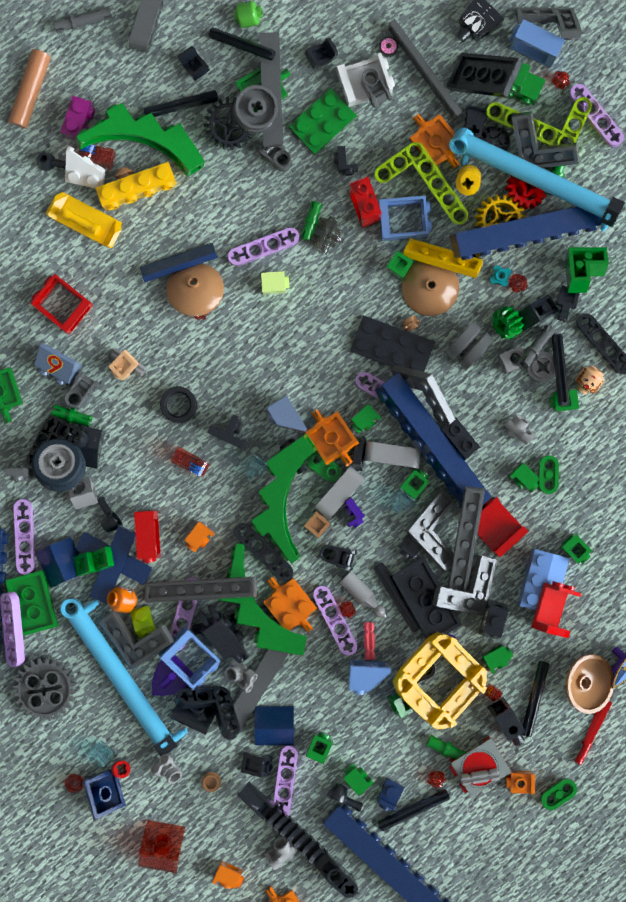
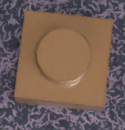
[304,511,331,539]

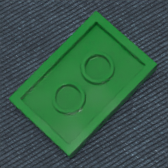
[289,88,357,155]
[5,570,59,636]

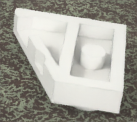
[65,146,105,189]

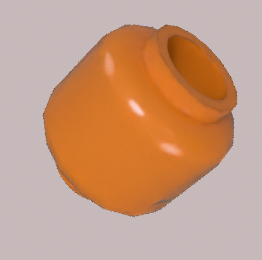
[107,587,137,613]

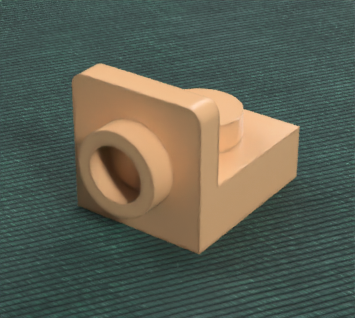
[108,350,139,380]

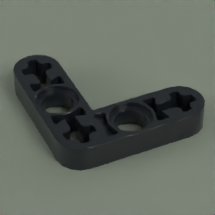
[26,415,88,467]
[174,686,240,740]

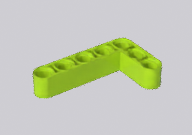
[486,97,592,146]
[375,142,468,225]

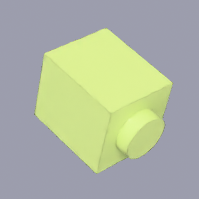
[261,271,289,295]

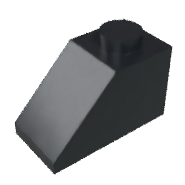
[518,294,559,331]
[79,426,105,469]

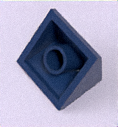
[36,537,79,588]
[254,706,294,745]
[82,769,126,820]

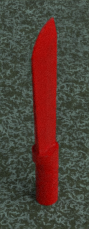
[574,702,612,765]

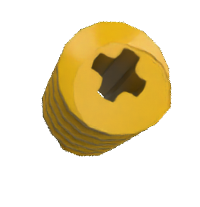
[456,165,481,196]

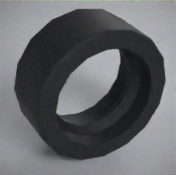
[160,386,197,423]

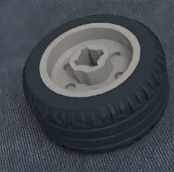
[32,438,86,492]

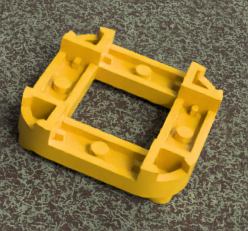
[393,632,487,729]

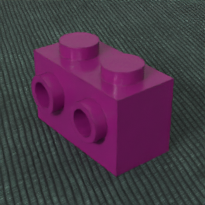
[60,95,95,141]

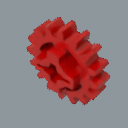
[505,175,546,210]

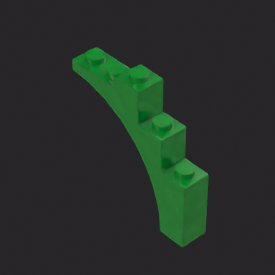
[76,103,205,177]
[251,434,317,564]
[218,543,307,656]

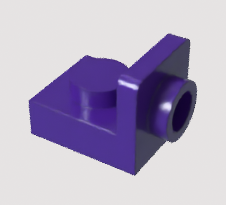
[344,498,365,528]

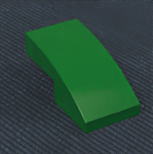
[74,547,114,576]

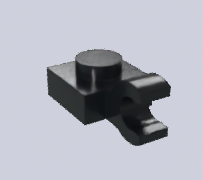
[556,285,580,322]
[350,435,367,471]

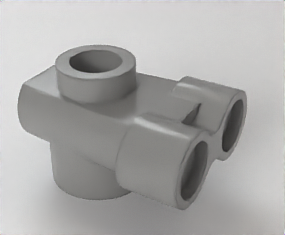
[505,414,536,445]
[225,661,258,693]
[150,754,182,784]
[264,837,297,870]

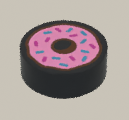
[379,36,398,57]

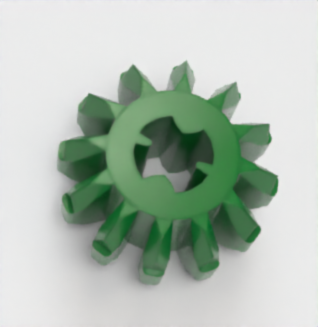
[490,306,524,339]

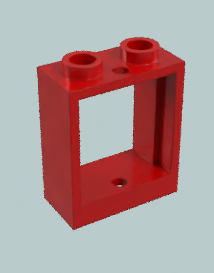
[349,177,382,229]
[30,274,93,335]
[134,511,161,563]

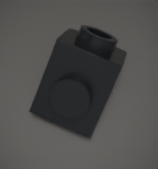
[304,37,338,69]
[177,46,210,81]
[334,146,358,176]

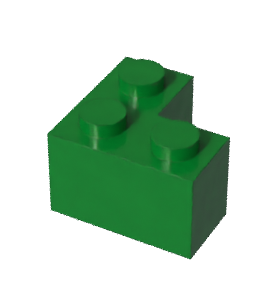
[508,63,546,106]
[565,247,609,293]

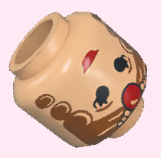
[575,365,604,395]

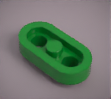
[307,451,342,482]
[538,455,559,494]
[540,778,577,810]

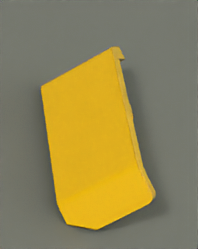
[46,192,122,248]

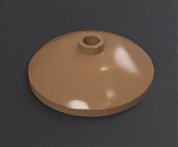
[402,261,459,316]
[166,263,224,316]
[565,654,614,714]

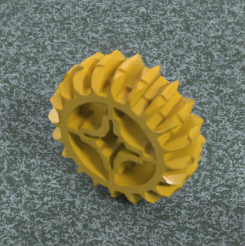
[475,195,527,228]

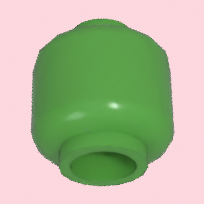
[233,0,263,28]

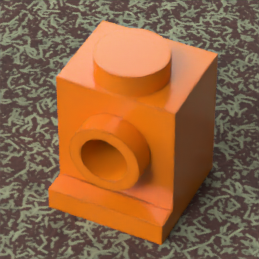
[185,522,215,552]
[505,771,535,794]
[212,860,244,889]

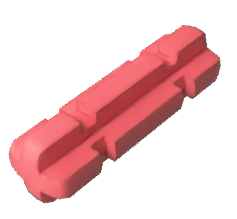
[364,622,375,660]

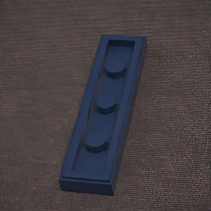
[140,242,218,282]
[90,525,136,604]
[75,532,153,585]

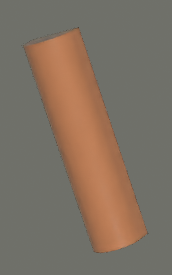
[8,49,51,129]

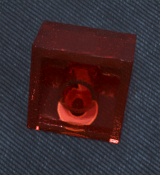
[138,820,185,873]

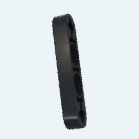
[576,313,626,375]
[234,523,293,581]

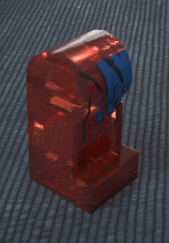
[78,145,116,170]
[170,446,210,478]

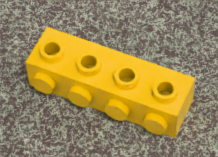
[96,162,177,211]

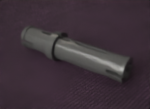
[53,6,112,33]
[517,325,555,370]

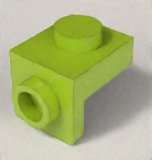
[130,605,157,639]

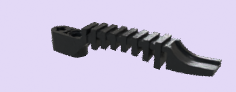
[237,781,358,898]

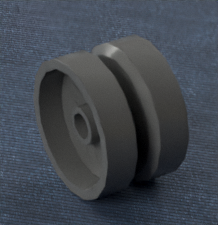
[233,85,278,133]
[446,321,494,371]

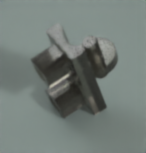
[309,216,344,255]

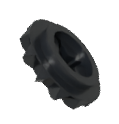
[480,126,510,151]

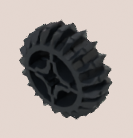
[204,97,253,150]

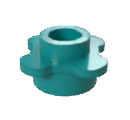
[490,265,512,287]

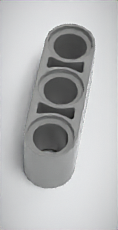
[363,441,421,469]
[314,466,365,520]

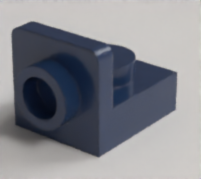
[377,778,405,811]

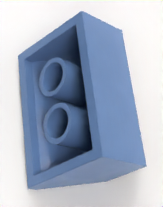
[517,549,569,610]
[348,659,391,694]

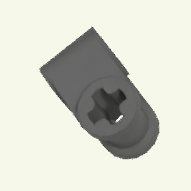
[361,68,392,109]
[256,145,292,172]
[65,371,99,409]

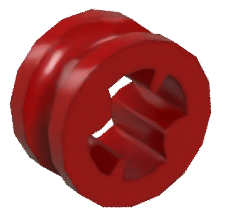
[111,761,130,778]

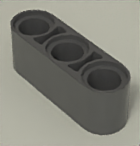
[128,0,163,53]

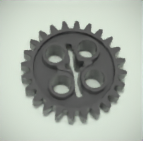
[13,657,77,721]

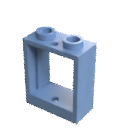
[509,19,565,68]
[378,196,432,241]
[158,626,221,689]

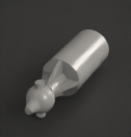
[339,570,387,619]

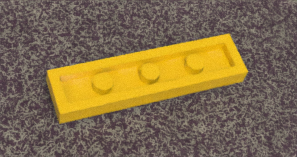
[403,238,483,278]

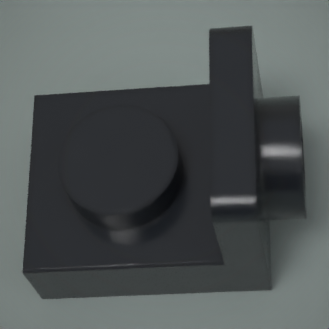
[398,534,421,560]
[241,752,273,778]

